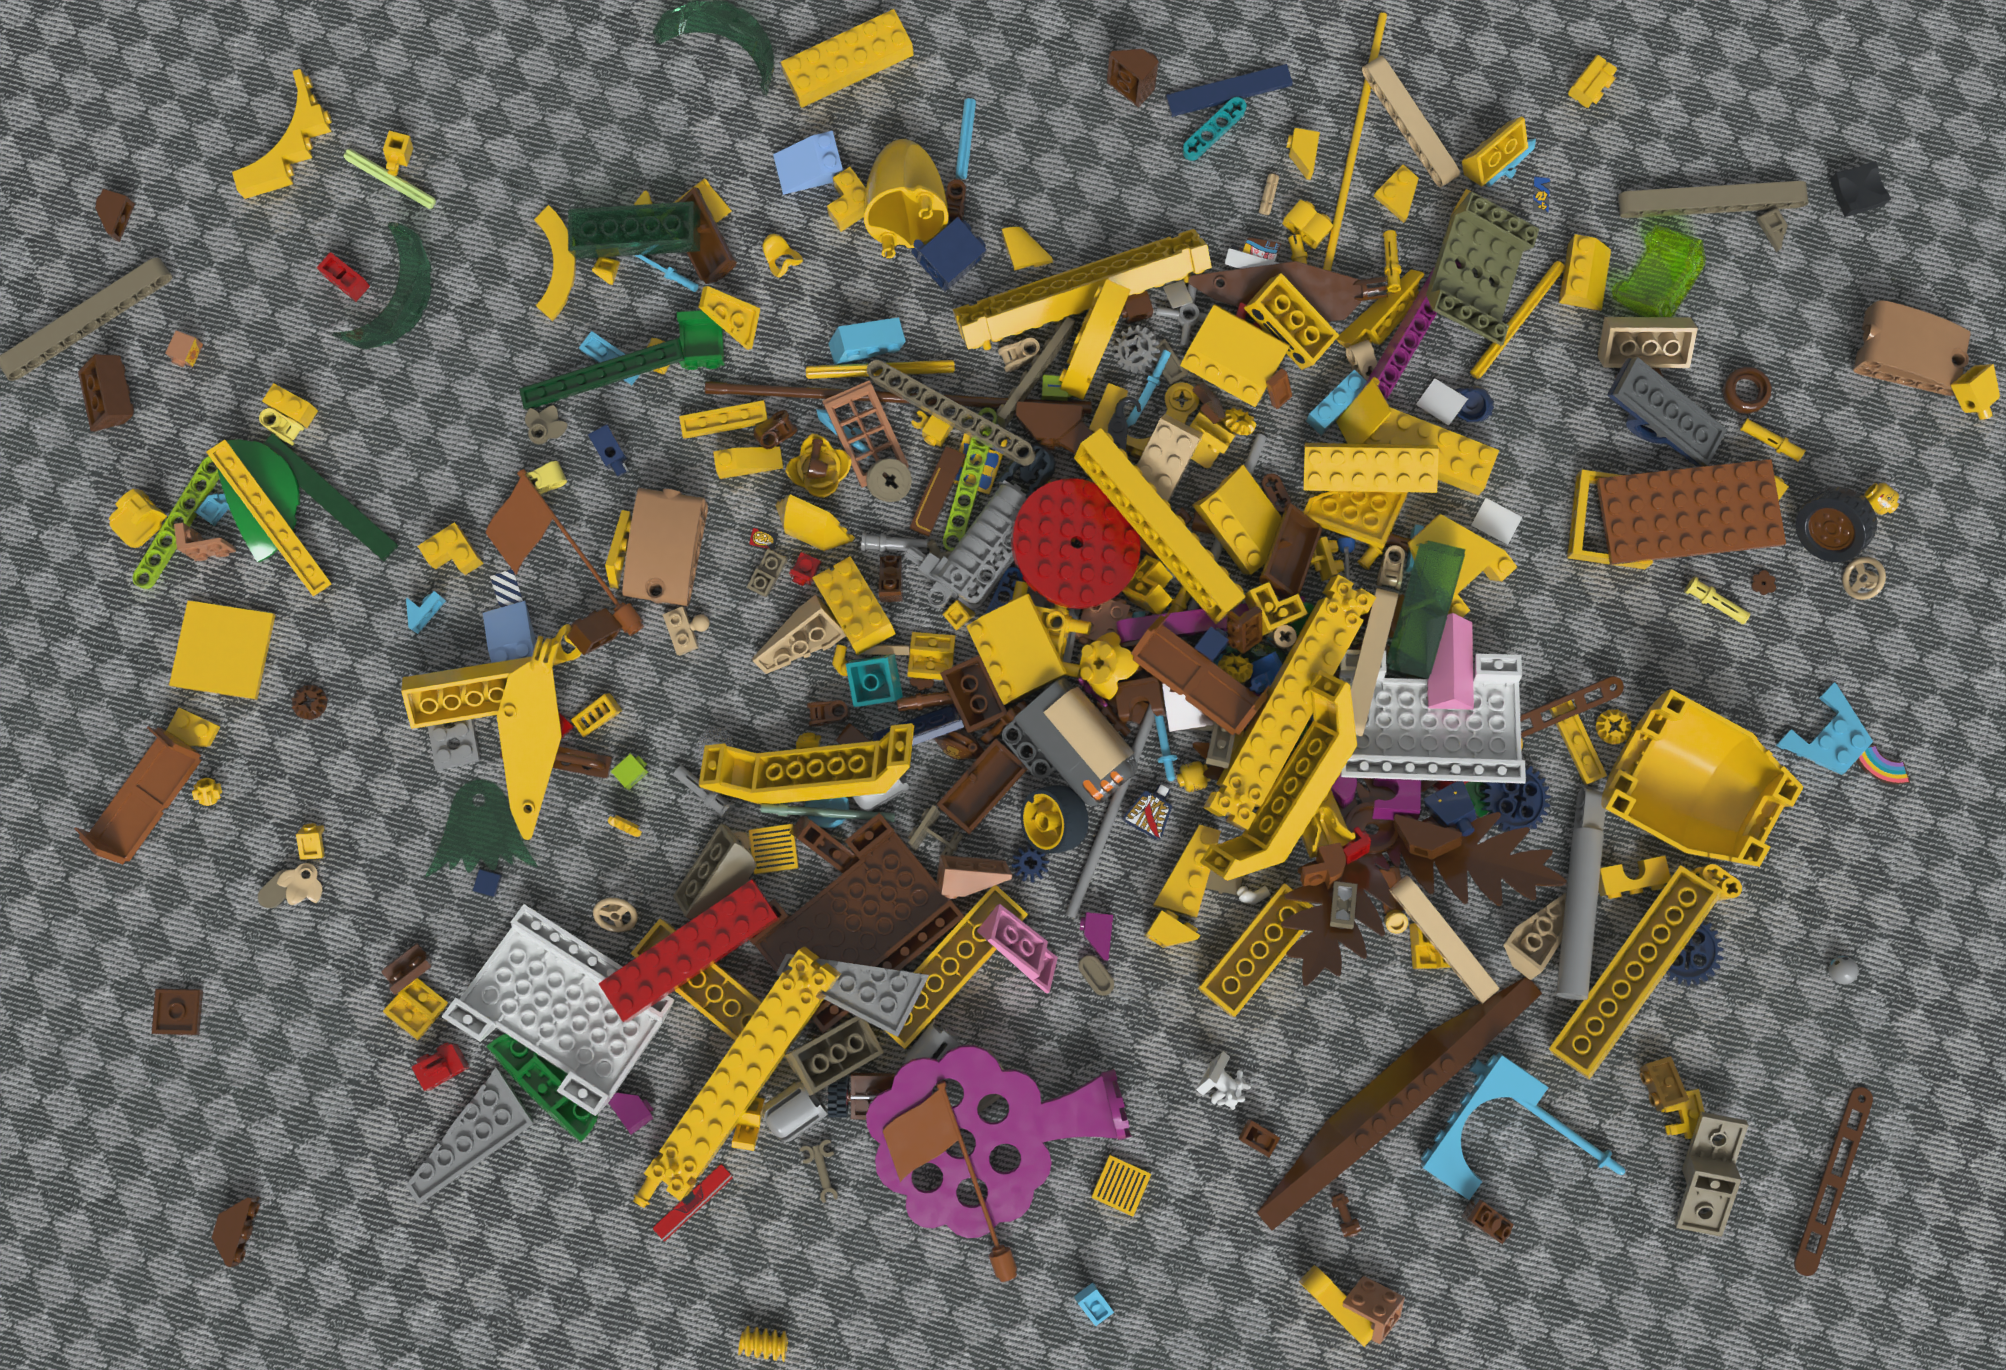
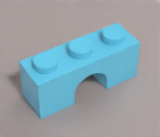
[1306,370,1367,436]

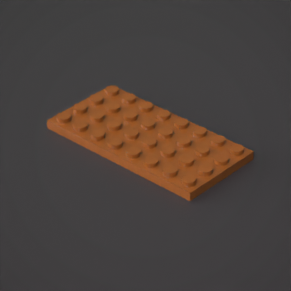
[1596,459,1786,565]

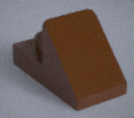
[1238,1119,1280,1158]

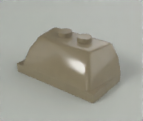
[673,823,757,920]
[785,1016,884,1096]

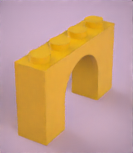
[1089,383,1188,459]

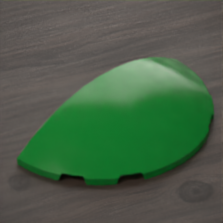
[215,439,300,563]
[486,1034,599,1143]

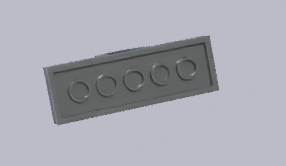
[1607,357,1727,467]

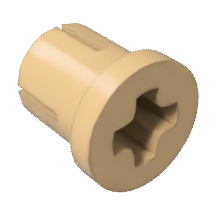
[1274,625,1296,649]

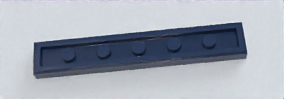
[1166,64,1293,117]

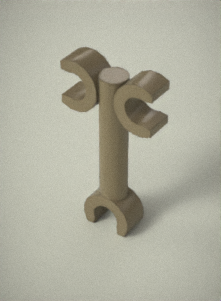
[800,1139,838,1203]

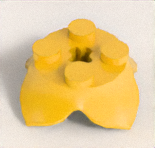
[785,433,851,498]
[1080,632,1140,700]

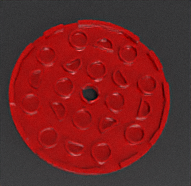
[1011,478,1140,609]

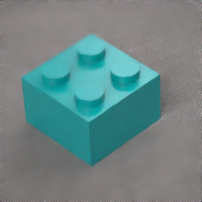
[846,654,903,707]

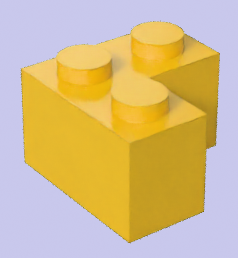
[827,167,866,232]
[417,522,484,575]
[1122,555,1173,615]
[1244,582,1308,635]

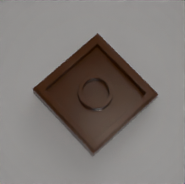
[151,988,203,1035]

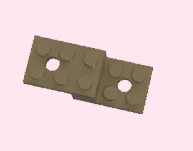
[1675,1112,1749,1237]

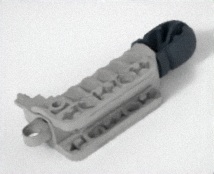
[905,443,1056,610]

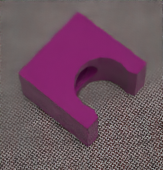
[1372,778,1421,820]

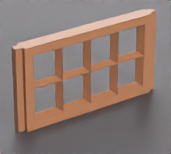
[822,380,909,488]

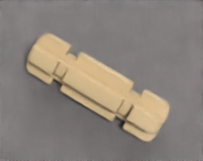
[1259,174,1279,215]

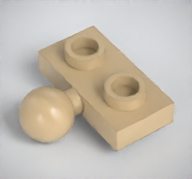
[662,606,710,656]

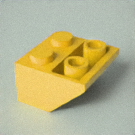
[1144,910,1200,948]

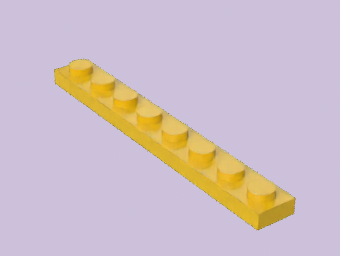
[206,440,332,597]

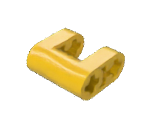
[1691,864,1742,901]

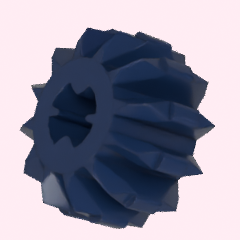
[1012,845,1050,883]

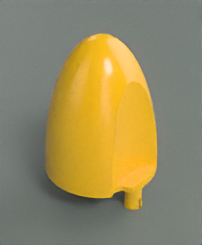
[864,139,948,258]

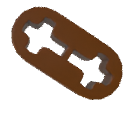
[1261,473,1291,514]

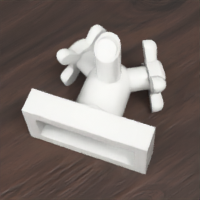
[1196,1051,1251,1110]

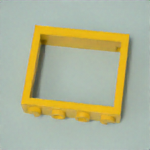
[1567,469,1653,569]

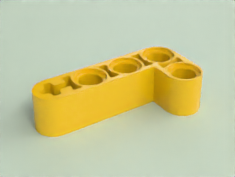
[1299,1265,1374,1347]

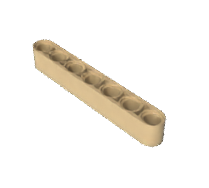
[1362,56,1460,187]
[1351,588,1399,737]
[1389,875,1499,1004]

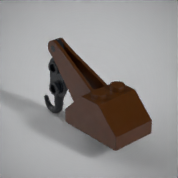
[1016,397,1141,454]

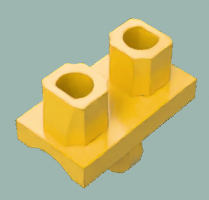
[1310,537,1345,581]

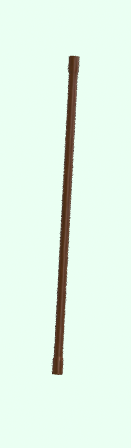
[705,381,1092,414]

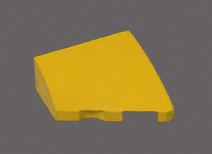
[1409,923,1451,969]

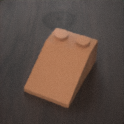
[937,855,1012,899]

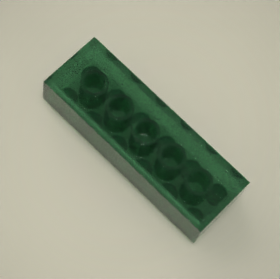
[568,201,700,259]

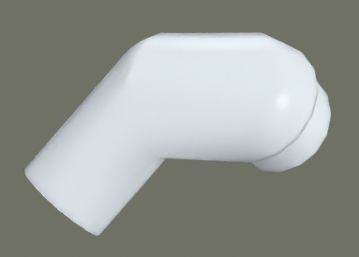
[1237,886,1271,905]

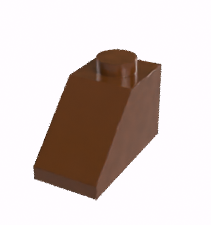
[95,189,135,242]

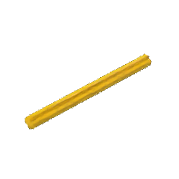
[1470,261,1565,379]
[806,360,955,379]

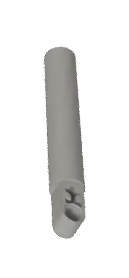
[1556,788,1605,1000]

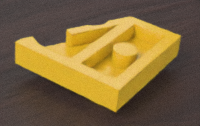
[1373,165,1419,223]
[166,707,220,747]

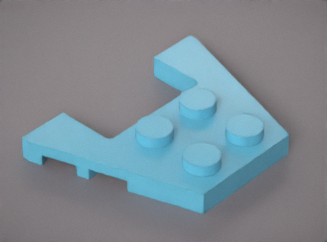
[1776,682,1873,775]

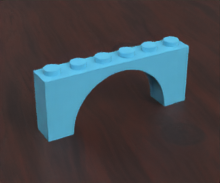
[1421,1052,1549,1200]

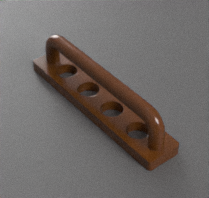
[500,747,613,779]

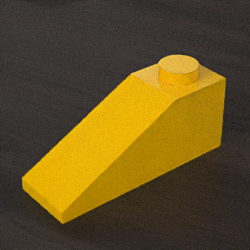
[713,447,784,479]

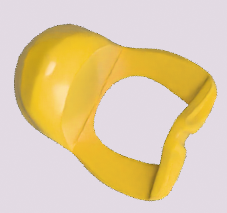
[762,234,803,278]
[539,624,582,665]

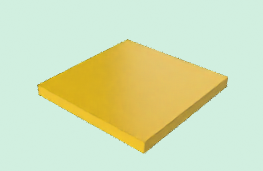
[169,601,276,700]

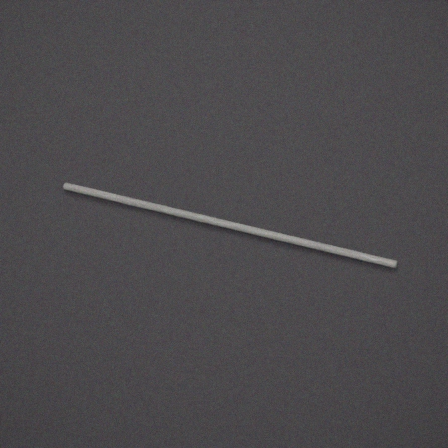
[1065,434,1267,919]

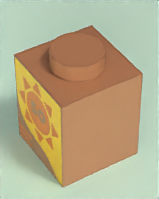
[165,331,203,367]

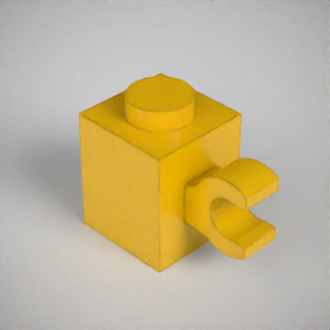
[383,131,413,176]
[911,411,953,447]

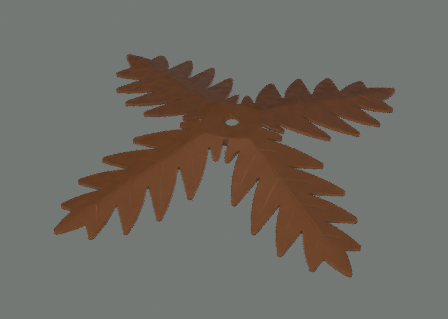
[1192,660,1567,986]

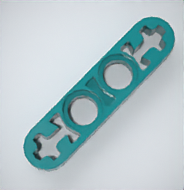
[1182,97,1247,161]

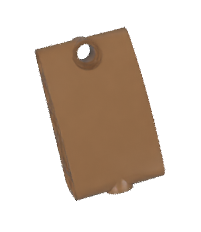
[1853,301,1971,396]
[622,488,708,606]

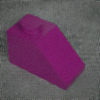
[1080,912,1113,961]
[608,1093,654,1135]

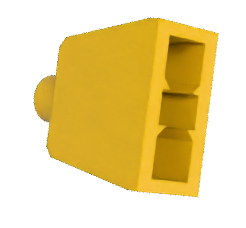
[1951,364,2000,420]

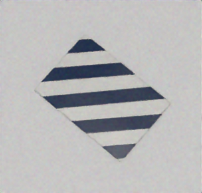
[490,569,523,608]

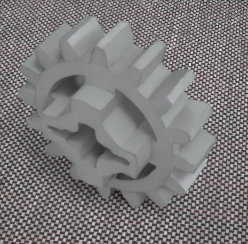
[1113,325,1160,374]

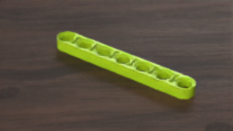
[943,408,997,551]
[132,456,219,589]

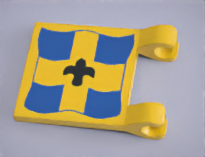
[954,433,1008,495]

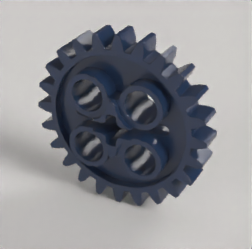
[1480,766,1551,832]
[1665,920,1724,987]

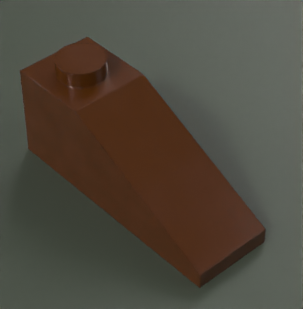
[789,815,859,873]

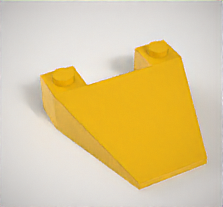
[1408,514,1517,618]

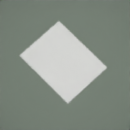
[1416,378,1468,425]
[1471,498,1522,545]

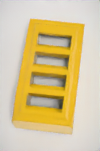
[571,693,622,737]

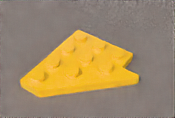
[1303,491,1408,549]

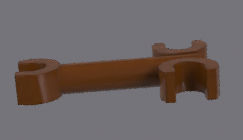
[981,700,1028,745]

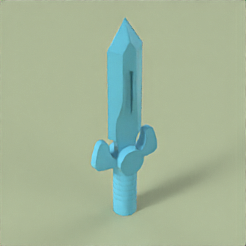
[1486,138,1536,187]
[816,409,871,458]

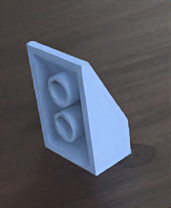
[773,131,843,195]
[483,601,539,663]

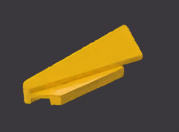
[1336,270,1424,348]

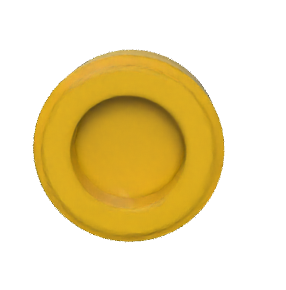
[1384,910,1408,934]

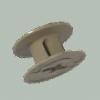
[866,458,912,502]

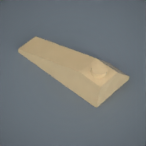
[752,595,845,674]
[1504,893,1566,980]

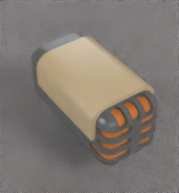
[1002,678,1138,806]

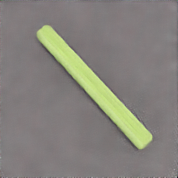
[344,149,436,209]

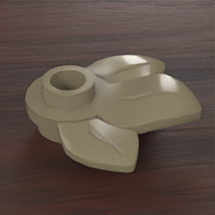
[525,405,568,445]

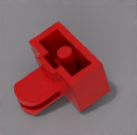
[411,1042,470,1091]

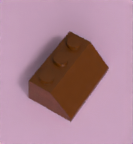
[1107,49,1159,108]
[78,354,134,431]
[940,655,1007,733]

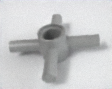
[1156,284,1208,347]

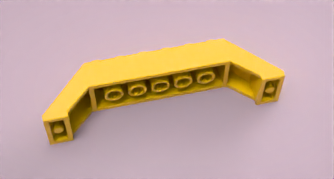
[1200,670,1357,881]
[699,723,914,805]

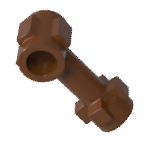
[1331,1192,1362,1238]

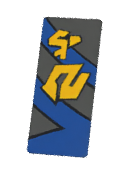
[1533,177,1550,213]

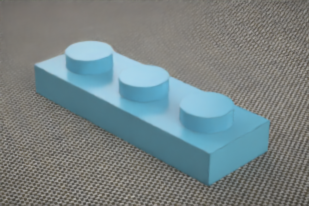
[579,331,640,386]

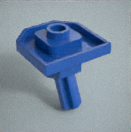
[1249,651,1282,695]

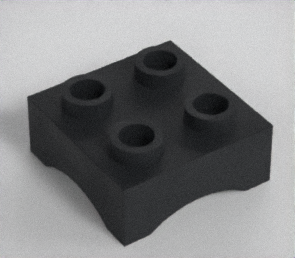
[1830,161,1891,217]

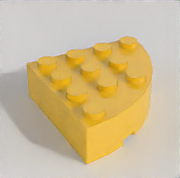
[1059,279,1131,400]

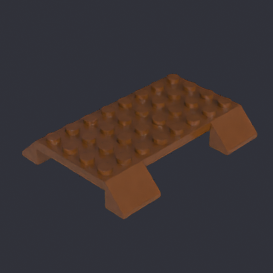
[749,812,964,1033]

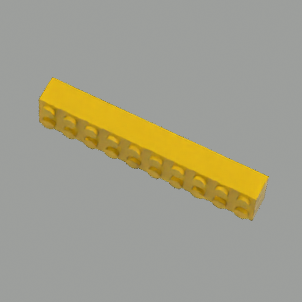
[1074,428,1246,624]
[1549,865,1721,1080]

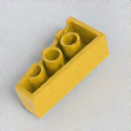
[1152,825,1221,919]

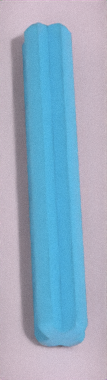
[956,98,976,179]

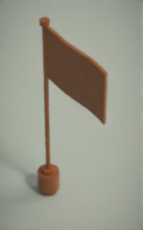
[486,469,644,636]
[883,1081,1017,1282]

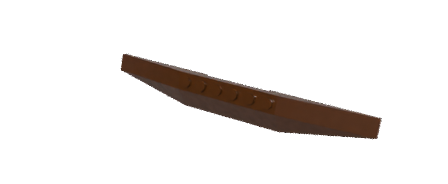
[1256,977,1542,1231]

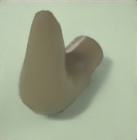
[927,540,952,560]

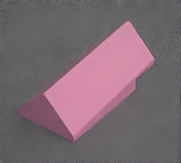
[1426,613,1474,710]
[977,904,1058,994]

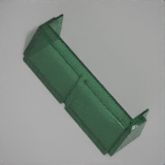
[1386,541,1466,679]

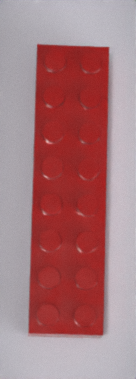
[598,880,780,1022]

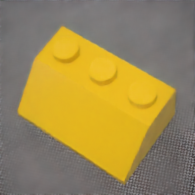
[1462,116,1528,187]
[1559,234,1611,311]

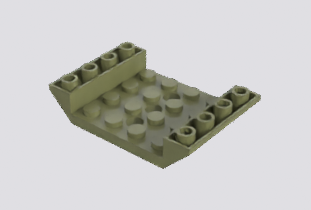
[1426,192,1539,346]

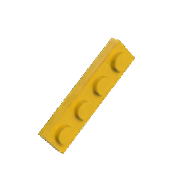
[679,400,768,439]
[1549,700,1607,785]

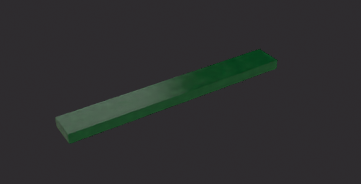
[519,338,685,410]
[263,433,399,561]

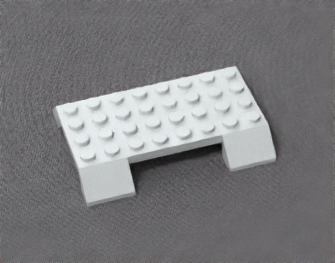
[1339,650,1526,783]
[442,904,675,1116]

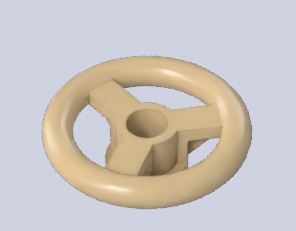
[1842,556,1886,600]
[593,898,638,932]

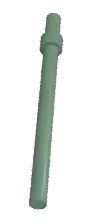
[761,803,895,822]

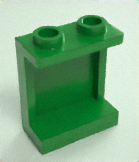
[677,310,725,370]

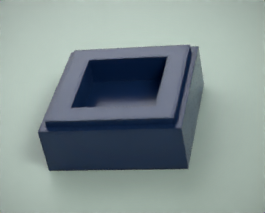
[473,870,502,897]

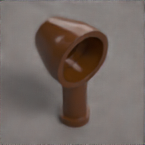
[807,439,828,479]

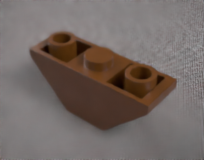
[879,555,903,602]
[1394,814,1462,859]
[211,1196,260,1267]
[1461,1197,1514,1244]

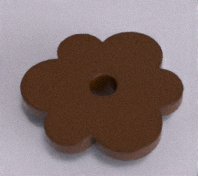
[1751,570,1776,596]
[910,677,934,690]

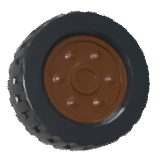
[1796,486,1877,563]

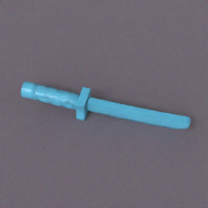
[625,247,699,292]
[1126,350,1171,427]

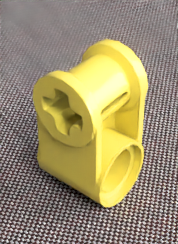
[259,408,305,446]
[526,461,567,495]

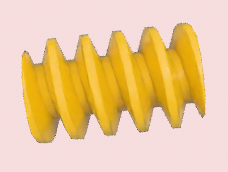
[738,1326,788,1362]

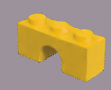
[1599,856,1671,899]

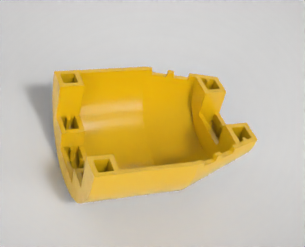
[1601,689,1804,867]

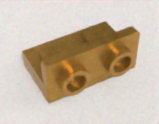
[1640,1056,1689,1111]

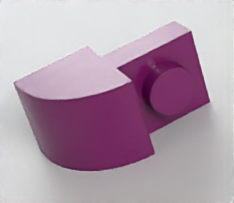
[1330,774,1357,809]

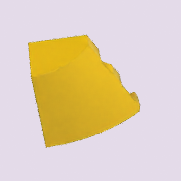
[1002,227,1053,271]

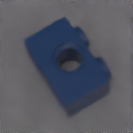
[1194,627,1229,663]

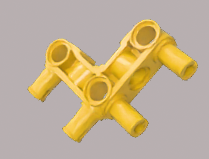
[1008,581,1092,678]

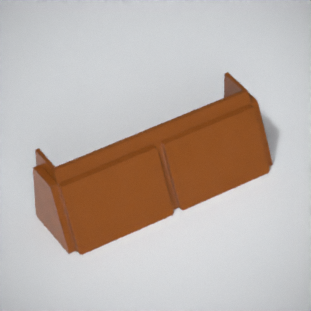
[1131,611,1270,735]
[74,726,201,865]

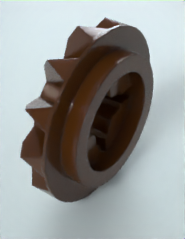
[291,685,328,720]

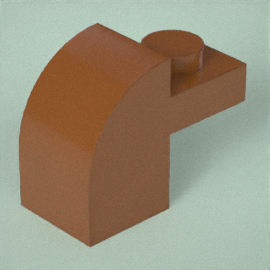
[1300,843,1346,889]

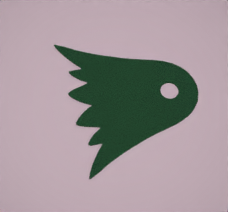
[425,780,538,878]

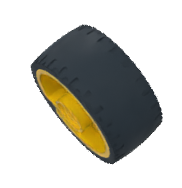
[1020,785,1089,854]

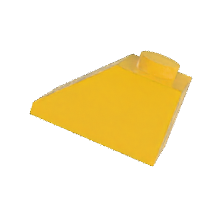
[1286,128,1320,180]

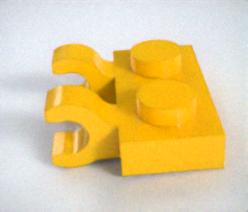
[1661,1089,1705,1139]

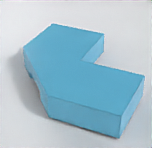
[195,494,230,526]

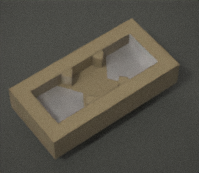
[1330,881,1357,929]

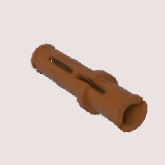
[897,691,954,712]

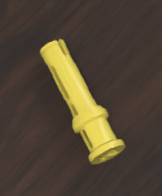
[1684,576,1751,624]

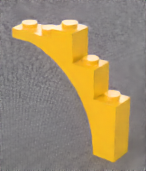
[232,69,332,199]

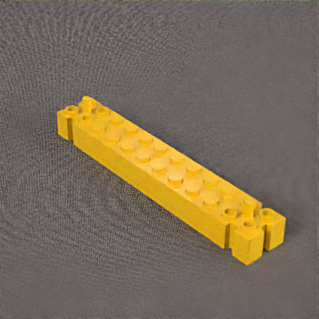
[952,229,1212,350]
[1203,574,1376,830]
[644,947,842,1201]

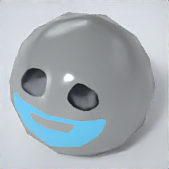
[1828,956,1859,985]

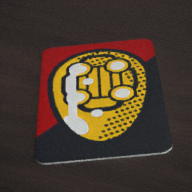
[749,528,778,550]

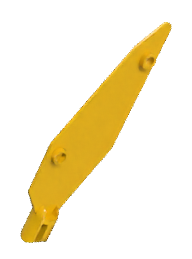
[497,635,562,840]

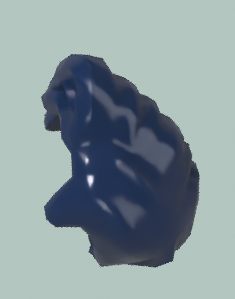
[1455,386,1494,422]

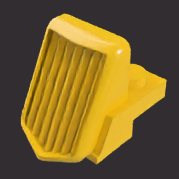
[1190,410,1236,468]

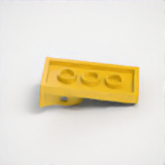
[1278,776,1355,859]

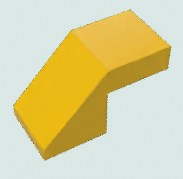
[732,1097,765,1151]

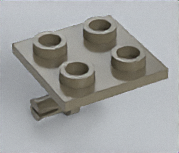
[908,805,964,858]

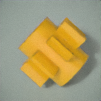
[192,778,222,806]

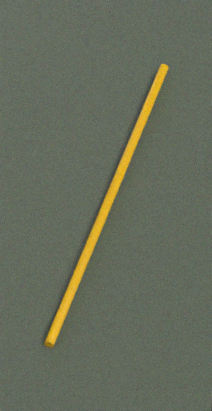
[1323,13,1387,271]

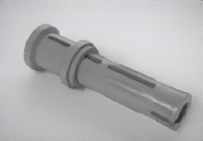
[861,532,928,553]
[673,765,735,819]

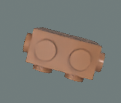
[1075,598,1133,645]

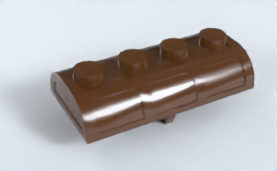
[668,187,737,284]
[1259,503,1323,599]
[936,739,1028,834]

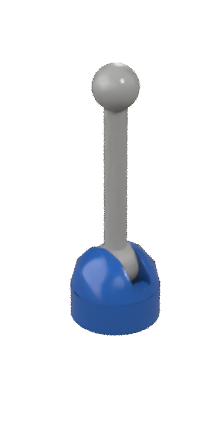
[1338,538,1355,581]

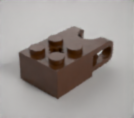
[1116,640,1166,722]

